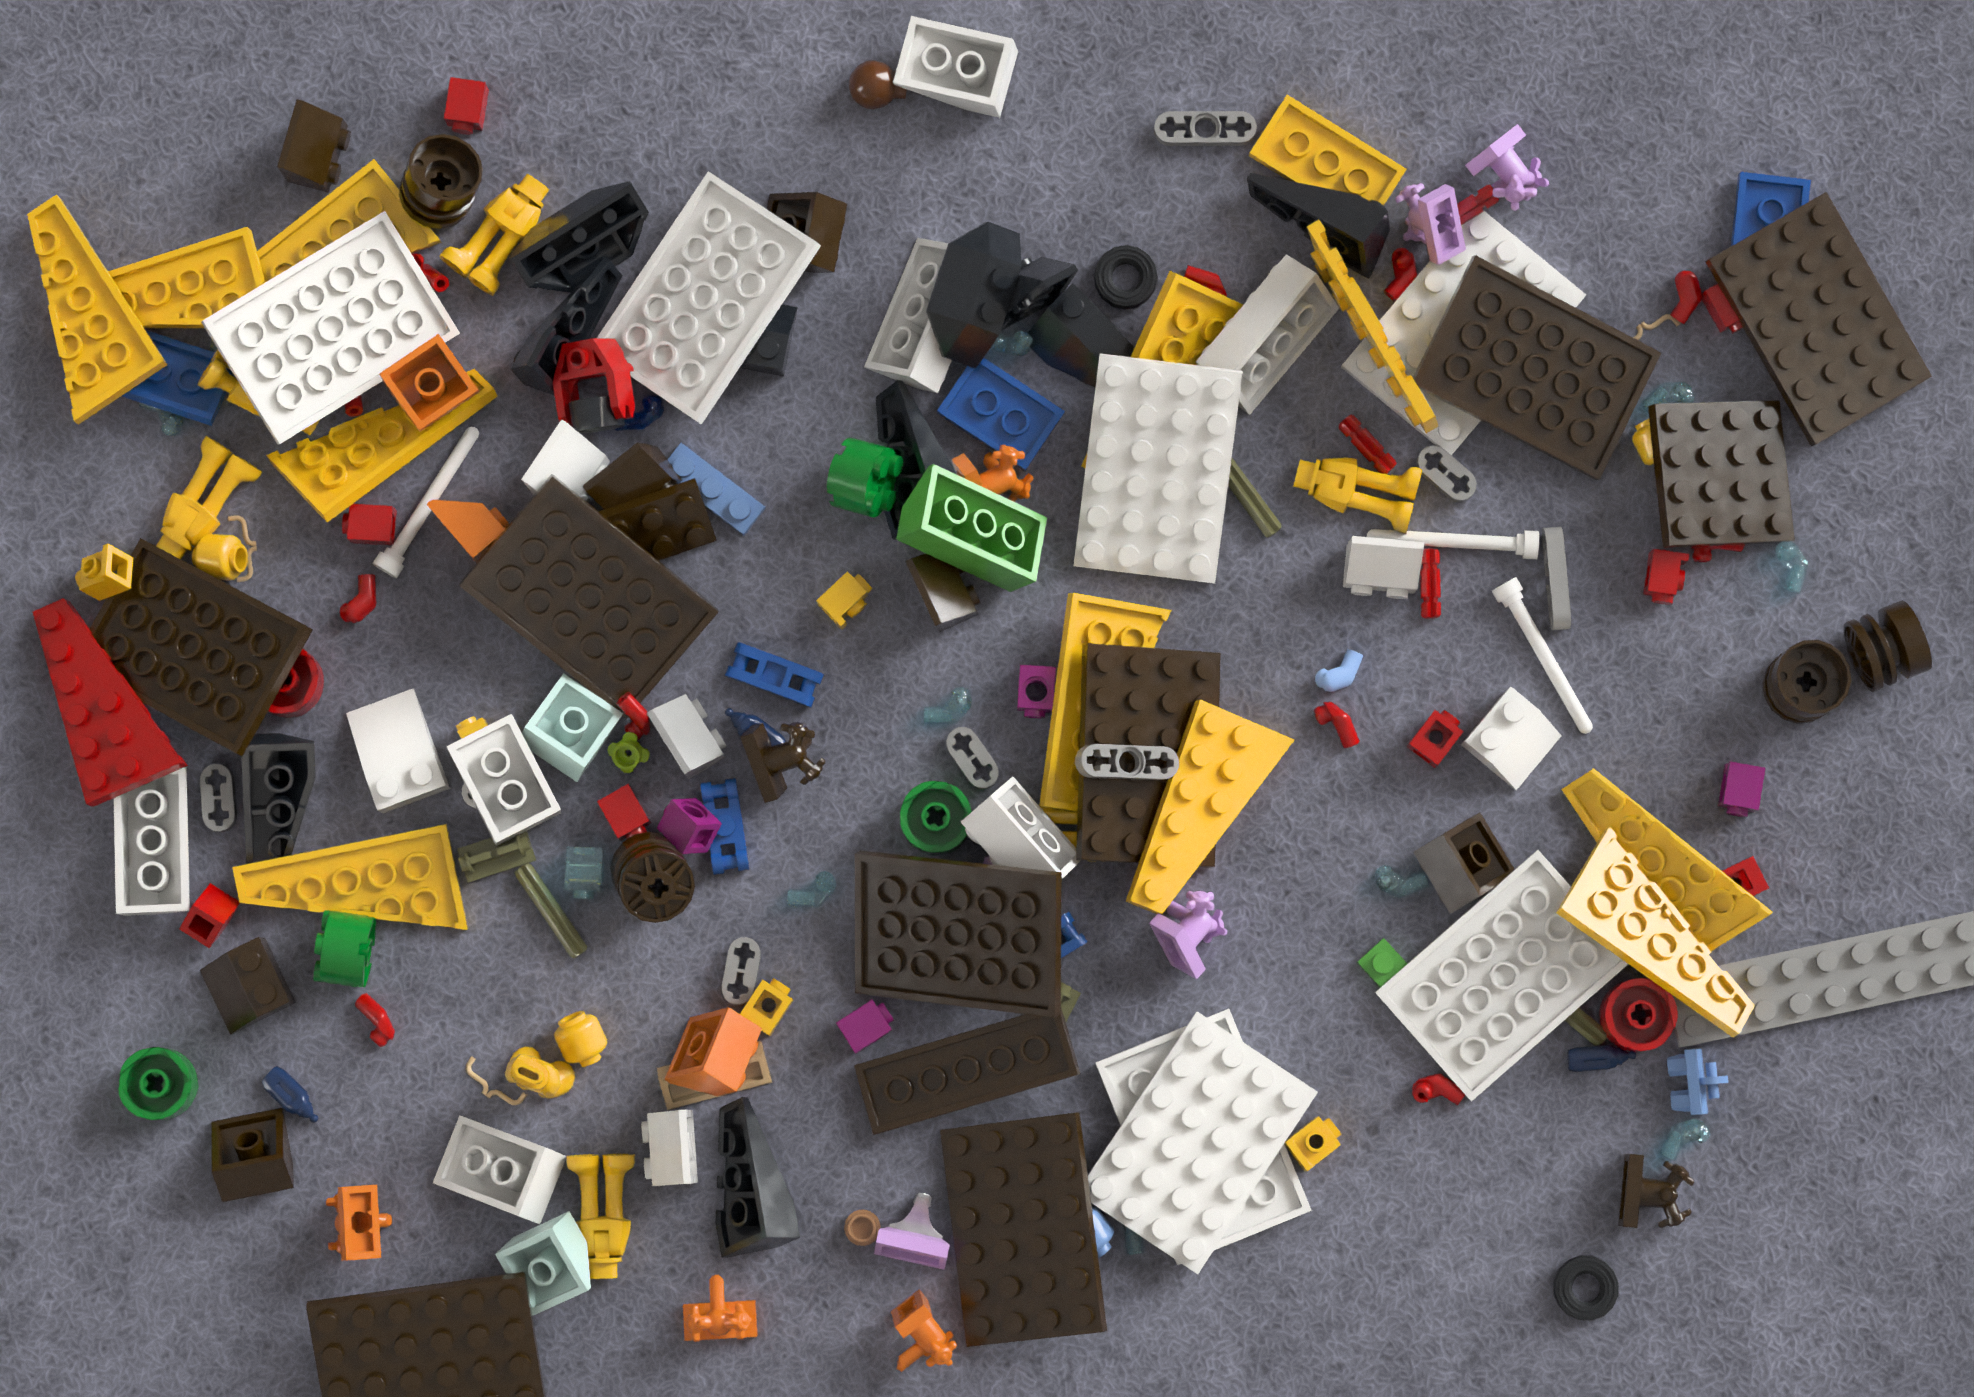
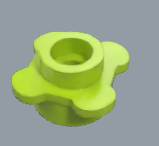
[607,732,650,773]

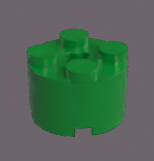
[827,438,903,517]
[900,781,971,855]
[313,910,376,988]
[118,1047,199,1120]

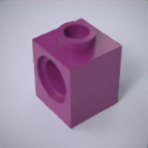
[1017,665,1056,719]
[1718,761,1766,817]
[657,798,722,854]
[836,1000,894,1054]

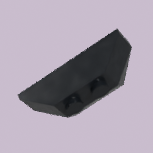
[509,181,649,293]
[926,222,1022,368]

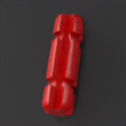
[1457,185,1499,225]
[1338,414,1397,474]
[1420,548,1441,619]

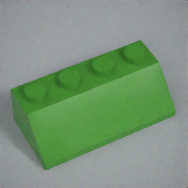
[896,464,1047,592]

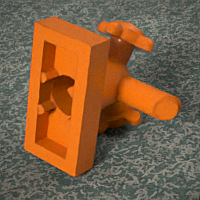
[951,444,1034,502]
[326,1185,392,1261]
[683,1275,758,1342]
[891,1289,957,1372]

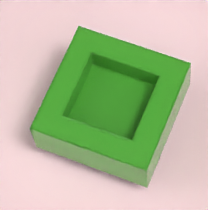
[1356,938,1407,988]

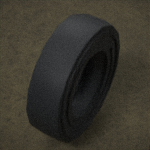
[1094,245,1158,309]
[1553,1256,1619,1321]

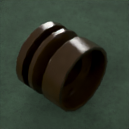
[399,134,483,229]
[1844,600,1932,692]
[1762,640,1851,724]
[610,832,695,923]

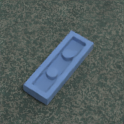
[667,443,766,536]

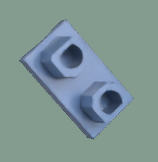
[1667,1049,1728,1115]

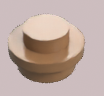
[844,1209,881,1246]

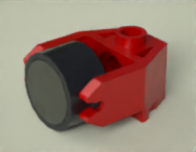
[553,338,635,433]

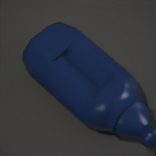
[725,708,787,746]
[1567,1045,1636,1072]
[261,1066,318,1123]

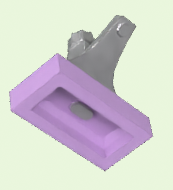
[874,1193,950,1270]

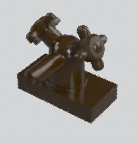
[740,722,825,803]
[1618,1154,1694,1228]

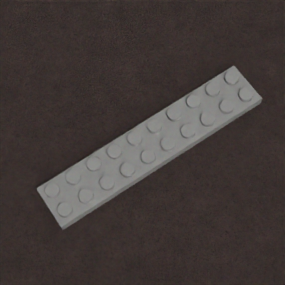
[1672,911,1974,1048]

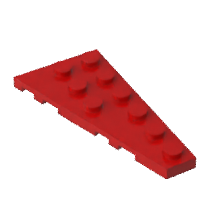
[32,598,188,807]

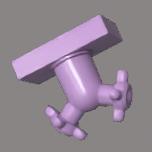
[1395,183,1466,265]
[1149,891,1227,979]

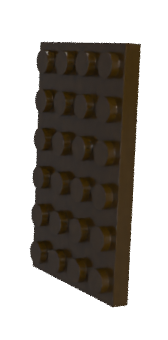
[1705,192,1932,446]
[1413,255,1661,480]
[459,474,719,720]
[90,538,313,757]
[1076,643,1221,867]
[855,850,1062,1018]
[940,1112,1107,1347]
[306,1272,546,1397]

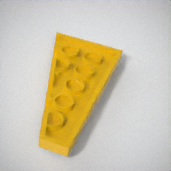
[1307,220,1439,434]
[1126,700,1294,914]
[1561,768,1773,951]

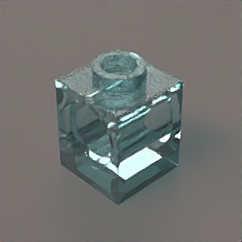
[564,846,605,899]

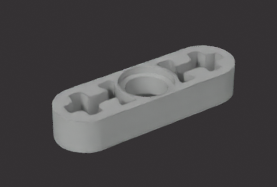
[1154,111,1257,146]
[1542,526,1571,630]
[1075,744,1179,780]

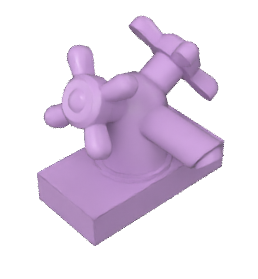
[1465,124,1549,211]

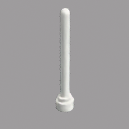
[372,427,479,579]
[1367,529,1539,560]
[1492,577,1593,734]

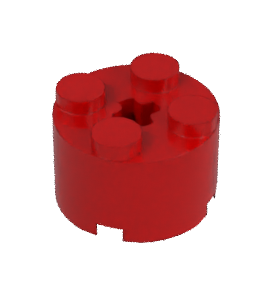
[268,649,324,718]
[1599,978,1678,1052]

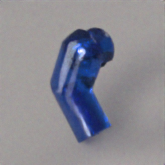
[615,395,664,431]

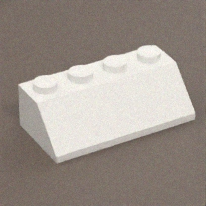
[864,238,952,393]
[1196,254,1339,415]
[114,767,190,916]

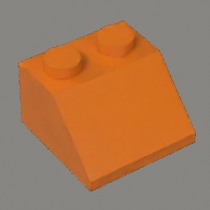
[379,334,479,432]
[427,500,509,563]
[664,1007,762,1096]

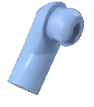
[1315,649,1363,692]

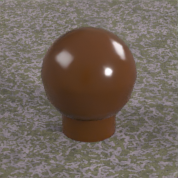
[849,60,907,110]

